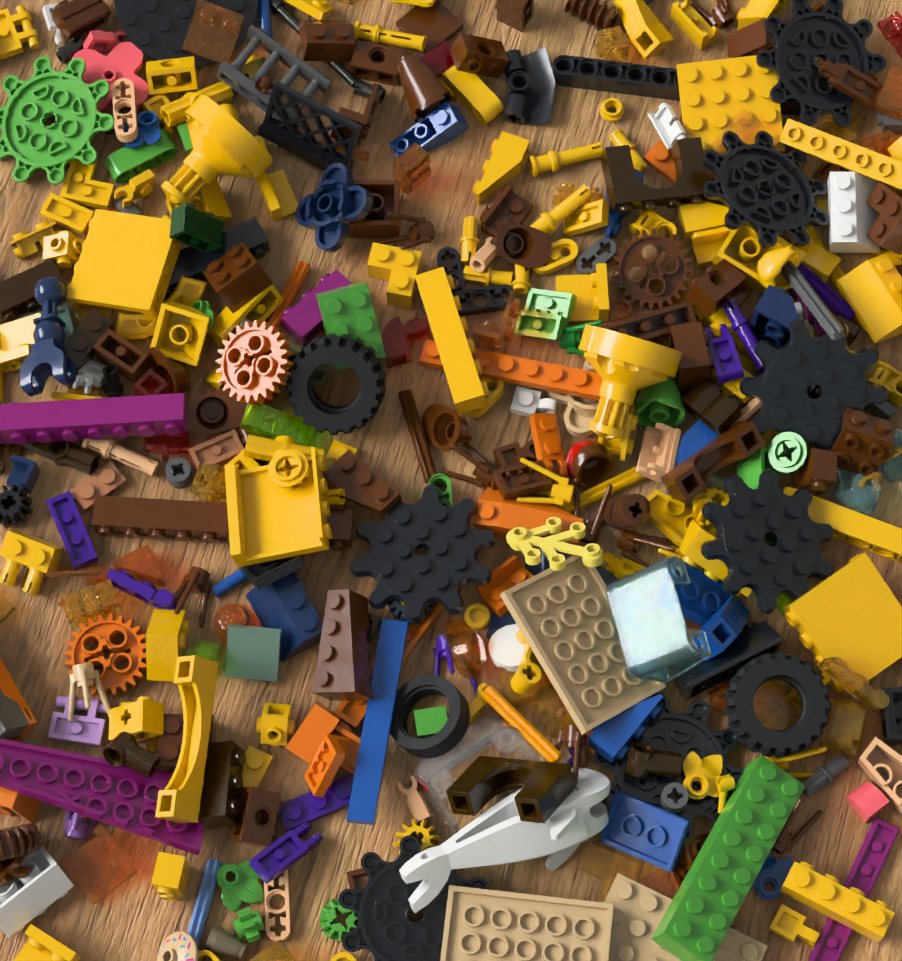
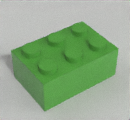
[315,281,386,370]

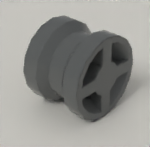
[165,458,193,489]
[660,782,689,814]

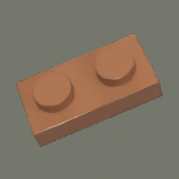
[188,429,244,474]
[70,461,127,513]

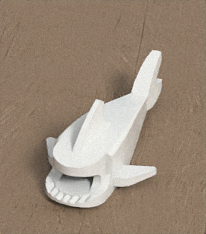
[399,768,611,913]

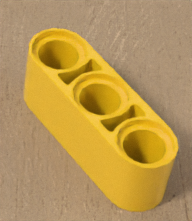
[441,64,504,125]

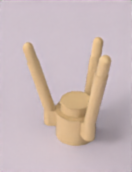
[68,663,111,722]

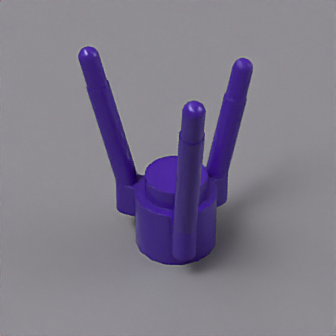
[433,634,478,693]

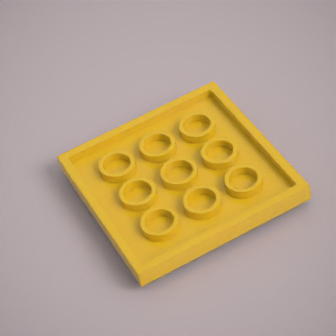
[676,55,785,155]

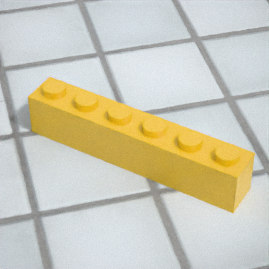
[415,267,490,415]

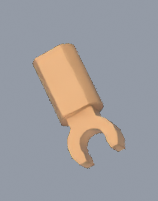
[469,236,499,273]
[397,775,433,825]

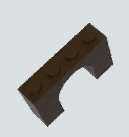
[600,137,710,214]
[446,756,576,823]

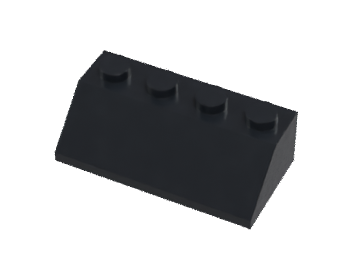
[670,621,783,701]

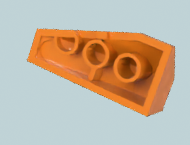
[473,486,584,545]

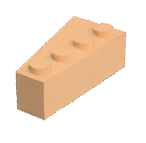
[857,737,902,815]

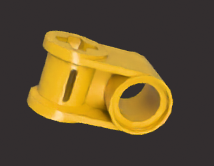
[628,209,677,252]
[867,361,902,406]

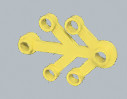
[506,517,603,571]

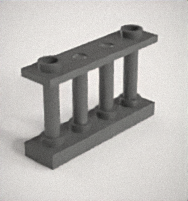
[216,25,331,130]

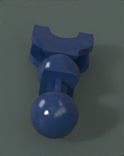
[20,276,77,397]

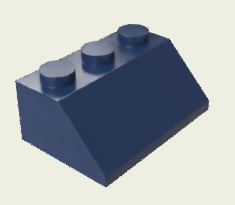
[750,285,799,347]
[246,571,323,662]

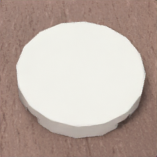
[488,624,524,672]

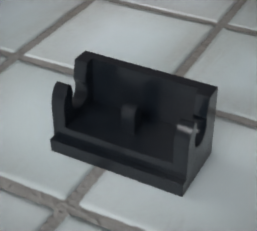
[878,687,902,746]

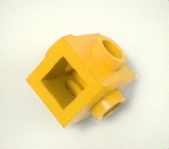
[43,230,83,269]
[256,702,295,747]

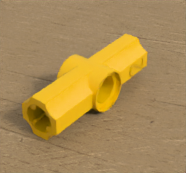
[160,81,233,127]
[244,434,324,461]

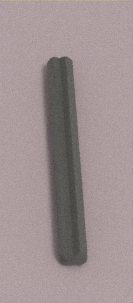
[781,261,844,341]

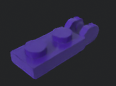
[705,324,744,384]
[107,569,178,610]
[249,821,323,884]

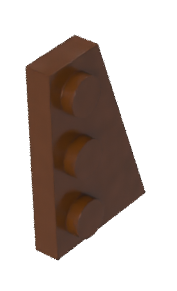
[323,450,402,516]

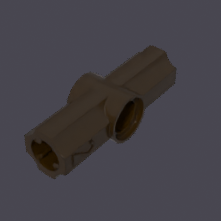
[21,440,100,476]

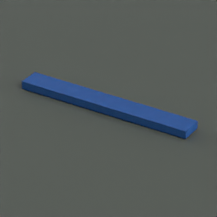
[346,619,409,826]

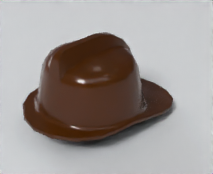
[495,222,552,268]
[149,347,190,394]
[188,390,248,434]
[421,403,472,452]

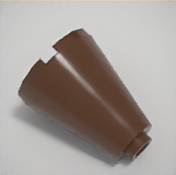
[397,53,457,123]

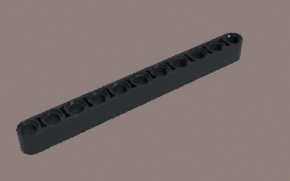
[552,55,800,116]

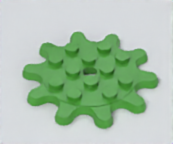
[0,56,114,184]

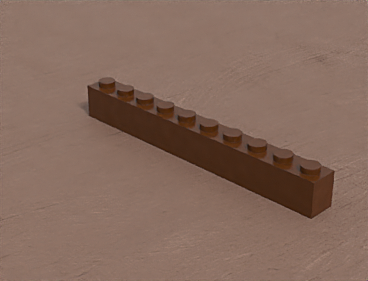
[92,495,354,551]

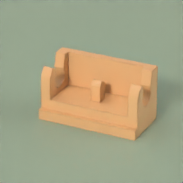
[635,423,681,483]

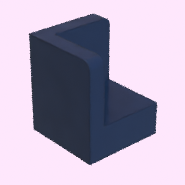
[6,454,41,495]

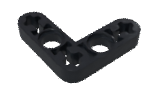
[437,247,516,317]

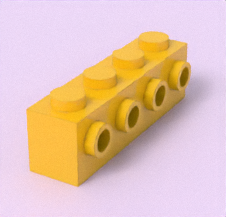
[779,861,895,943]

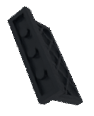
[257,81,362,171]

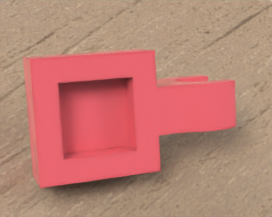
[83,30,126,53]

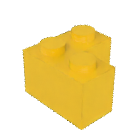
[367,242,422,309]
[146,609,190,682]

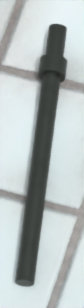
[270,0,357,88]

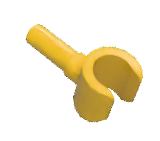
[716,774,735,813]

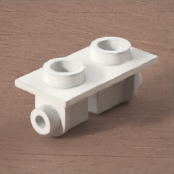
[648,103,688,150]

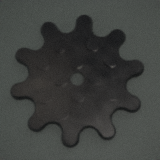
[756,0,886,127]
[702,131,829,249]
[739,318,889,460]
[701,470,834,614]
[350,485,497,624]
[594,693,744,838]
[339,835,489,961]

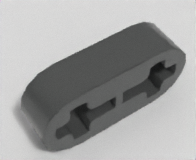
[576,237,617,275]

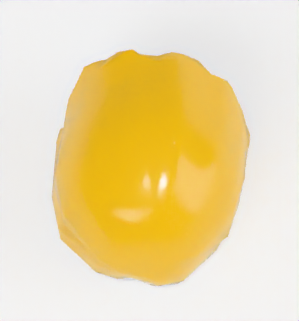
[757,245,795,291]

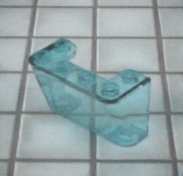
[606,558,712,683]

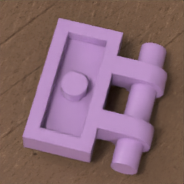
[48,695,110,747]

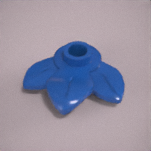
[124,111,161,148]
[751,852,794,901]

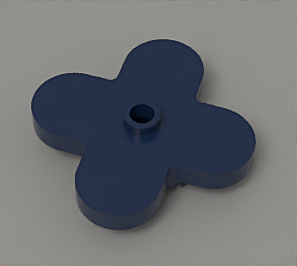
[296,163,373,253]

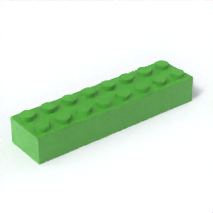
[651,755,805,961]

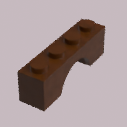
[661,421,766,502]

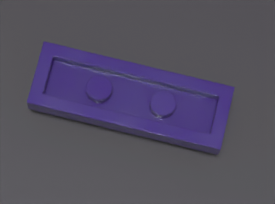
[46,491,99,570]
[279,775,353,832]

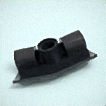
[503,47,556,125]

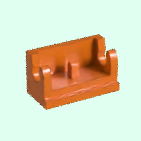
[285,702,341,764]

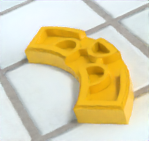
[115,275,206,340]

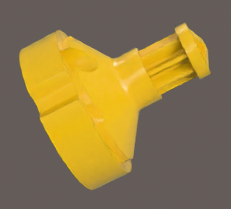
[161,94,273,206]
[578,324,682,439]

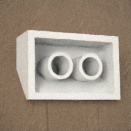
[827,172,879,253]
[0,844,74,938]

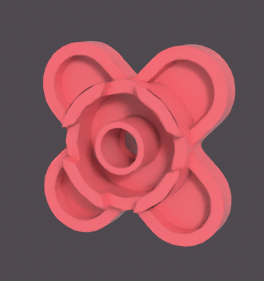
[71,42,150,114]

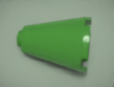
[634,376,685,430]

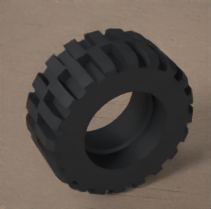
[286,333,386,435]
[724,652,832,757]

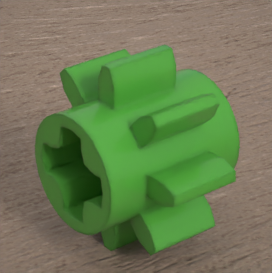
[232,907,265,943]

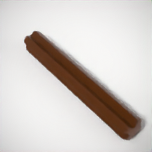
[398,389,437,484]

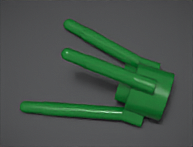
[559,320,603,355]

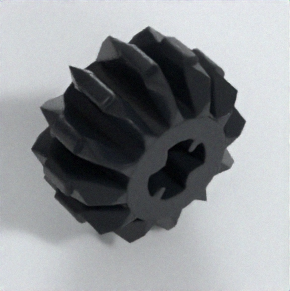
[0,485,33,529]

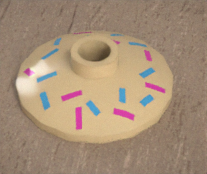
[157,932,199,961]

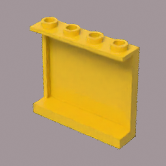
[66,209,182,321]
[224,447,332,567]
[783,553,902,695]

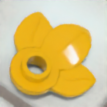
[683,751,729,800]

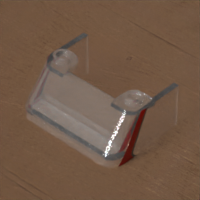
[413,713,540,834]

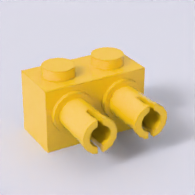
[0,530,64,596]

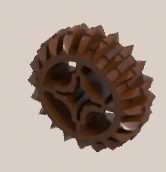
[0,823,42,861]

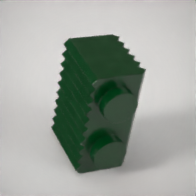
[170,203,224,254]

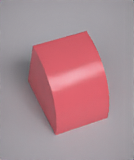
[845,781,890,823]

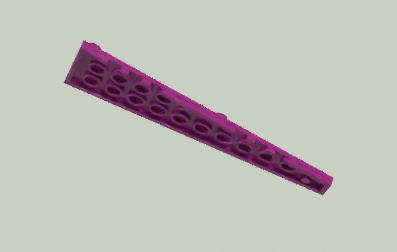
[0,738,204,855]

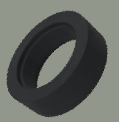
[390,675,470,758]

